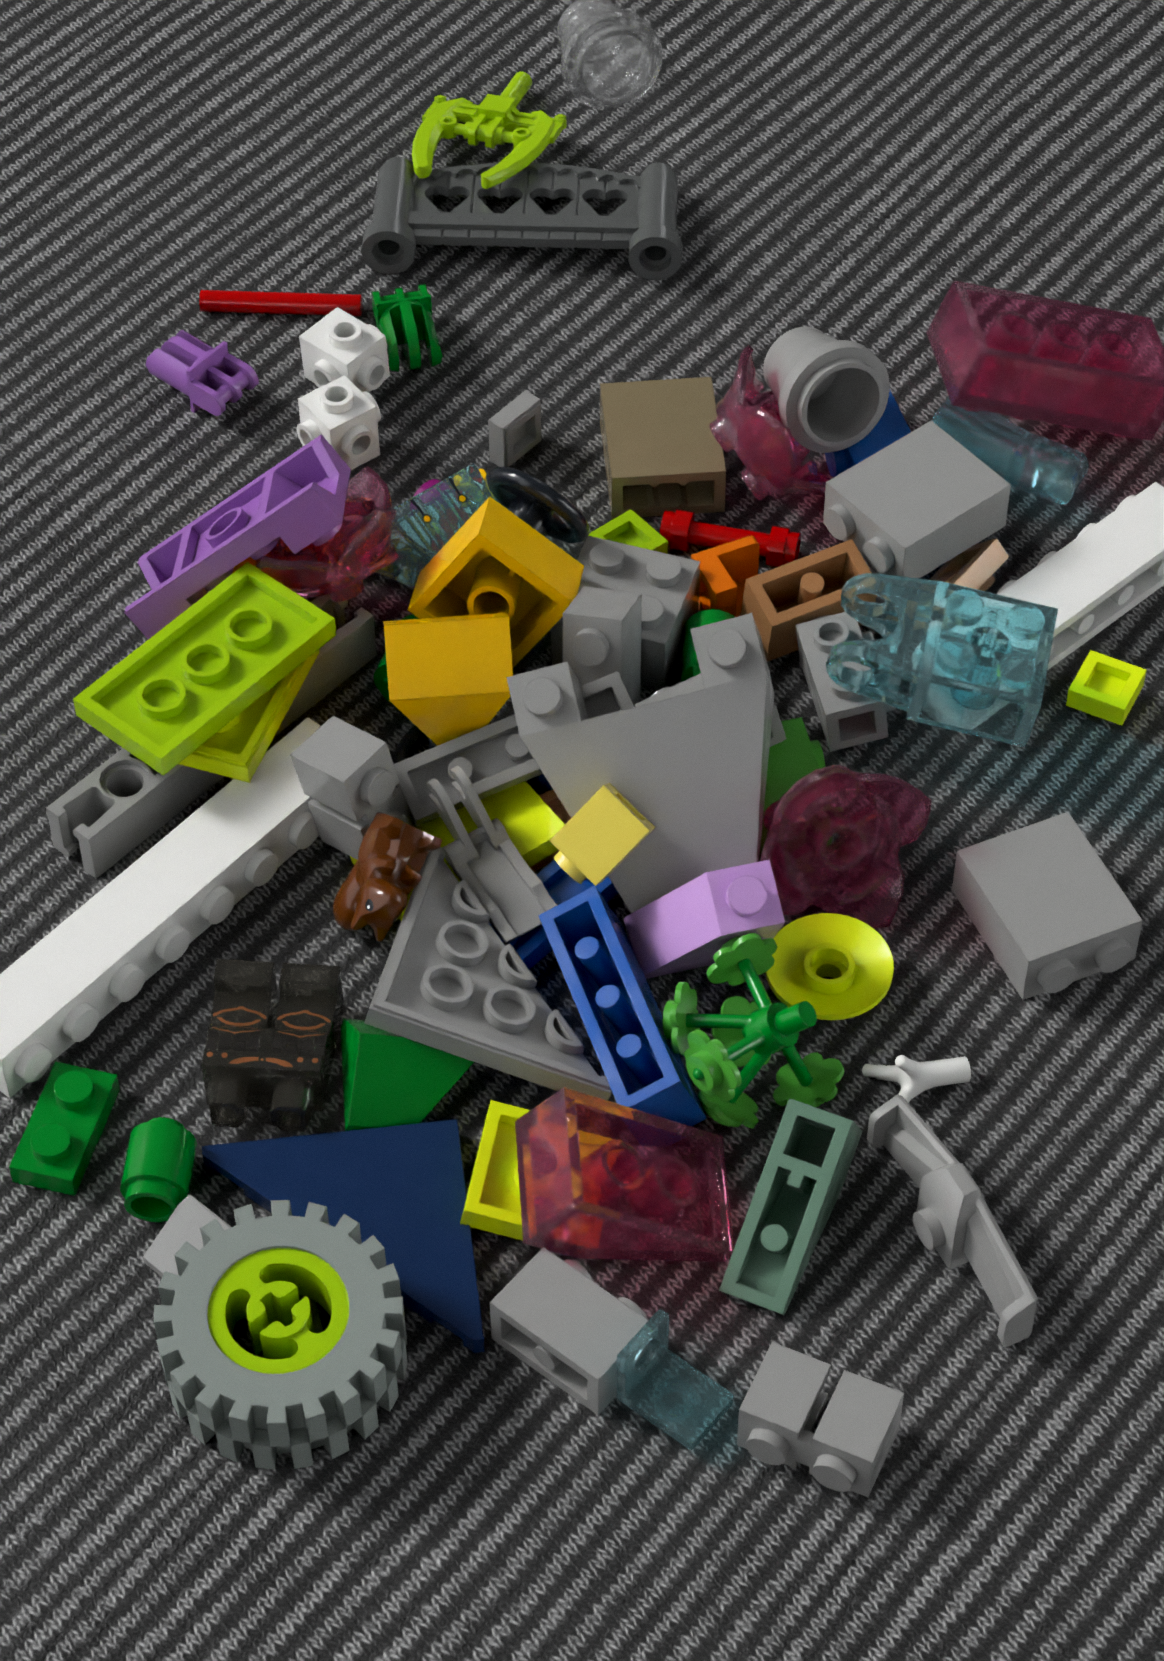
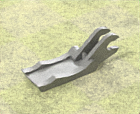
[426,766,557,945]

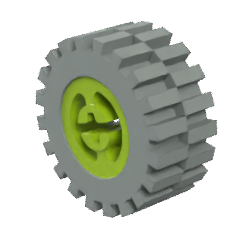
[154,1200,407,1470]

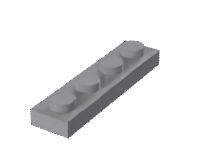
[394,671,635,827]

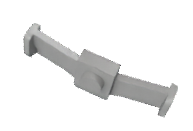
[867,1095,1038,1347]

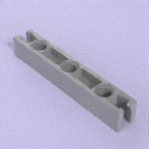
[46,587,377,879]

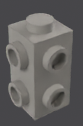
[795,610,895,752]

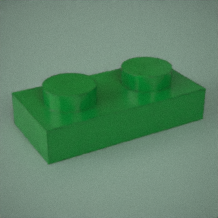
[9,1061,120,1196]

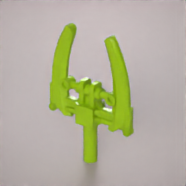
[412,72,567,189]

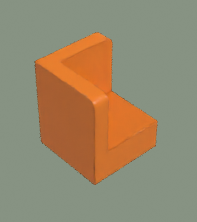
[691,536,760,617]

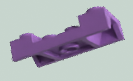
[124,434,351,639]

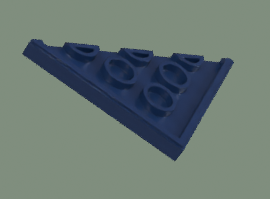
[202,1119,485,1353]

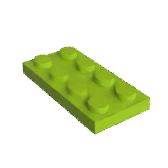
[73,562,337,776]

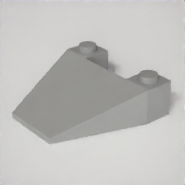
[506,613,775,913]

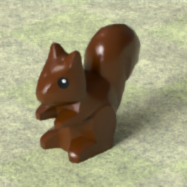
[333,812,442,942]

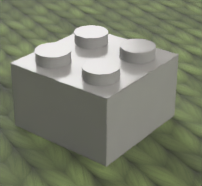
[551,536,700,691]

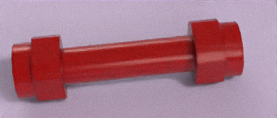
[659,509,801,567]

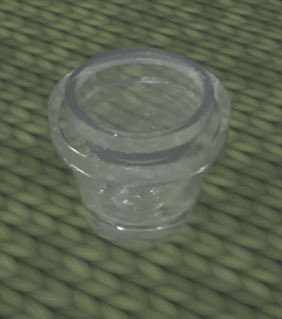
[557,0,663,110]

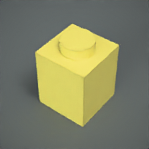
[550,783,655,886]

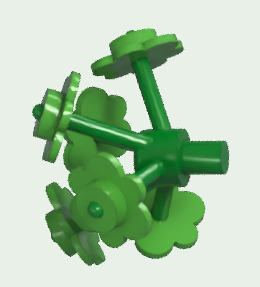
[663,933,845,1128]

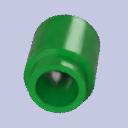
[120,1117,197,1222]

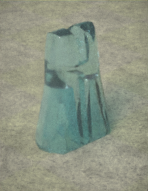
[932,385,1089,505]

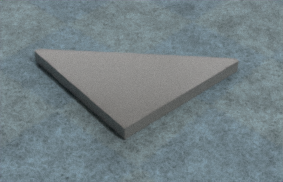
[364,847,612,1108]

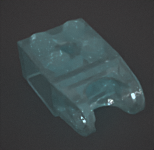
[826,573,1058,747]

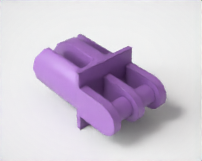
[146,329,259,416]

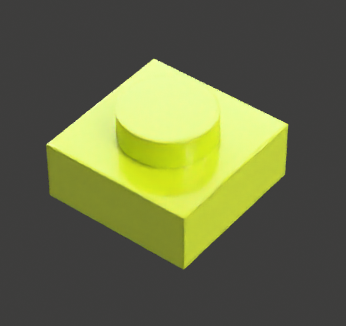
[1066,650,1146,726]

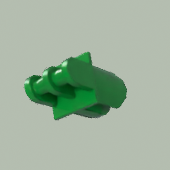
[371,284,443,372]

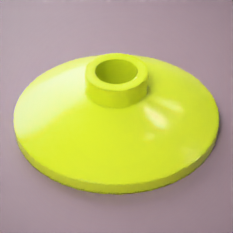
[765,913,894,1020]

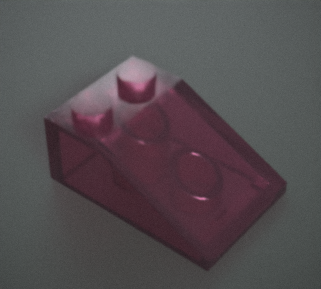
[515,1087,734,1262]

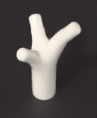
[862,1055,971,1103]

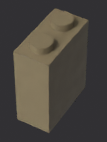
[600,377,726,519]

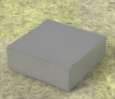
[488,390,541,467]

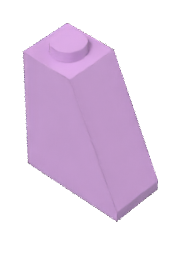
[624,859,785,979]

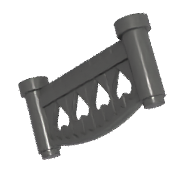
[361,157,683,280]

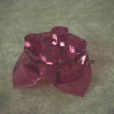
[709,345,830,501]
[254,466,398,602]
[760,765,932,928]

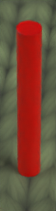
[199,290,363,316]

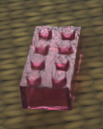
[926,281,1164,441]

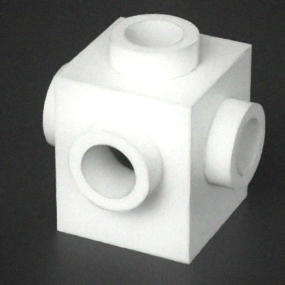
[299,307,390,393]
[297,375,381,470]

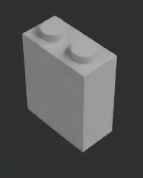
[823,420,1011,589]
[952,812,1143,1000]

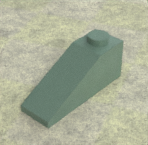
[719,1098,863,1315]

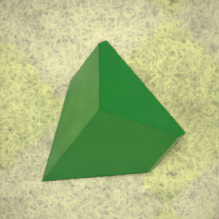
[341,1018,474,1131]

